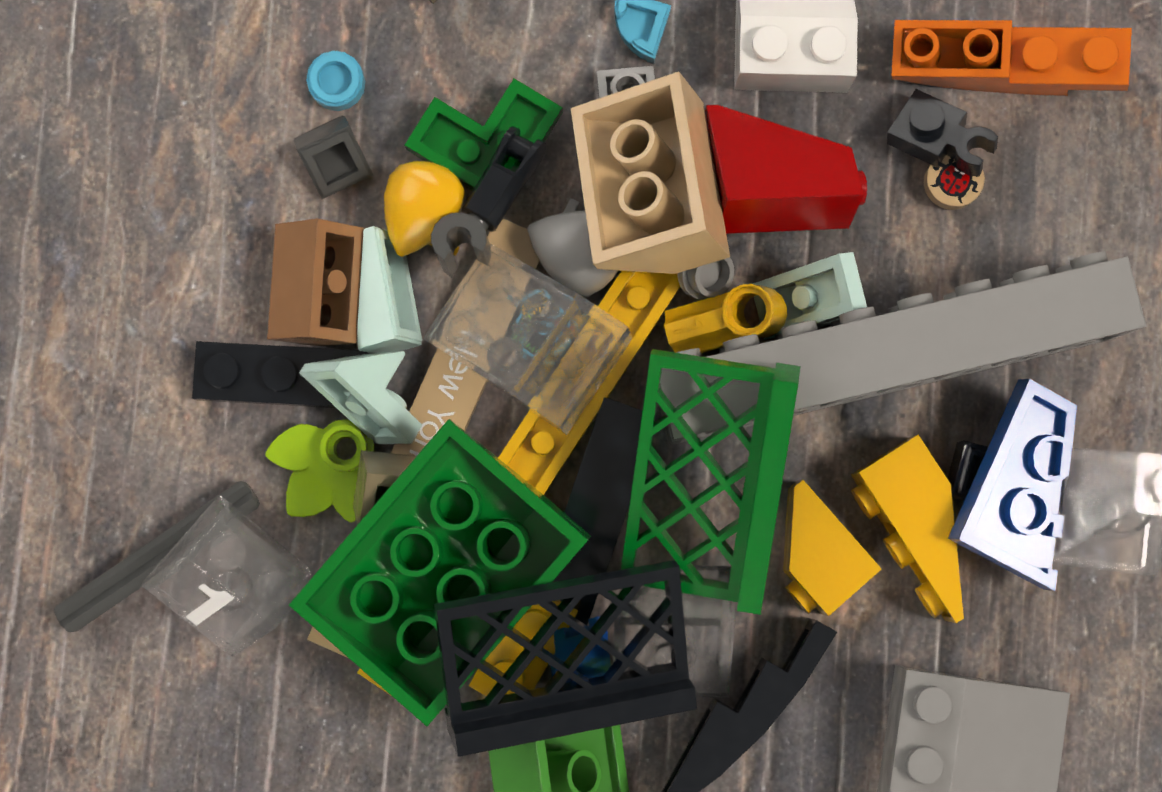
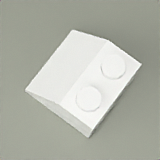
[734,0,858,93]

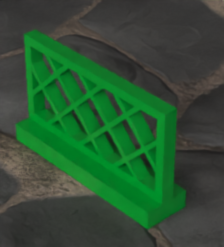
[621,349,801,615]

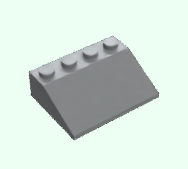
[877,665,1070,792]

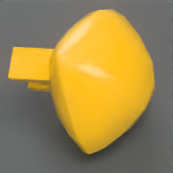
[384,161,465,257]

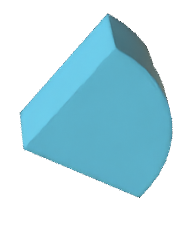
[614,0,671,64]

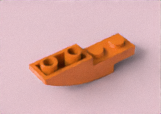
[891,20,1132,96]

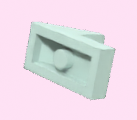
[753,252,867,340]
[299,351,422,444]

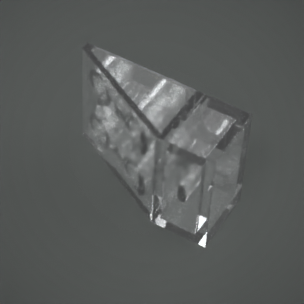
[422,243,633,435]

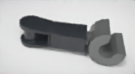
[431,126,546,278]

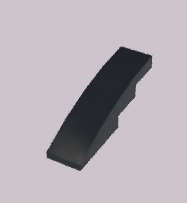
[553,397,660,628]
[661,618,837,792]

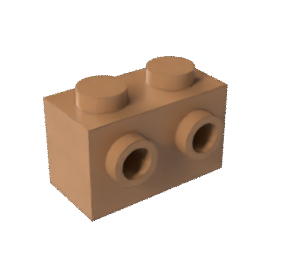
[267,218,364,346]

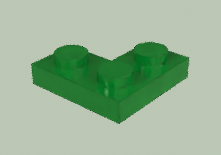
[404,78,563,190]

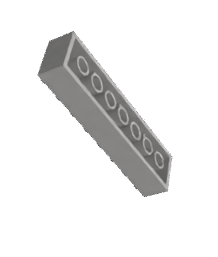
[659,251,1147,446]

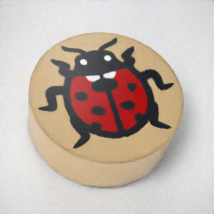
[924,155,985,210]

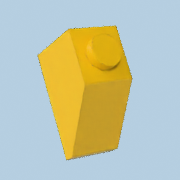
[783,480,882,616]

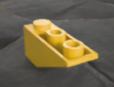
[851,435,964,623]

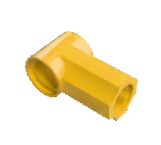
[664,284,787,353]

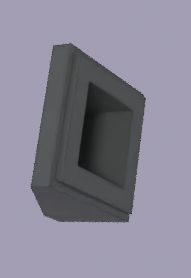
[294,116,373,199]

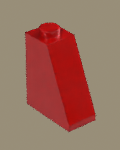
[705,105,867,234]

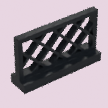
[434,560,697,757]

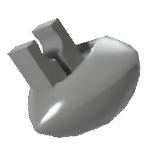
[527,198,618,297]

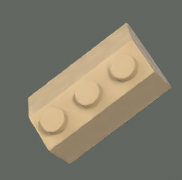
[571,71,730,274]

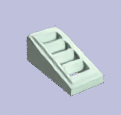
[357,226,422,353]

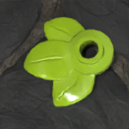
[265,419,375,523]

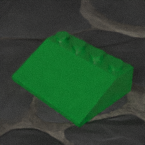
[289,419,591,727]

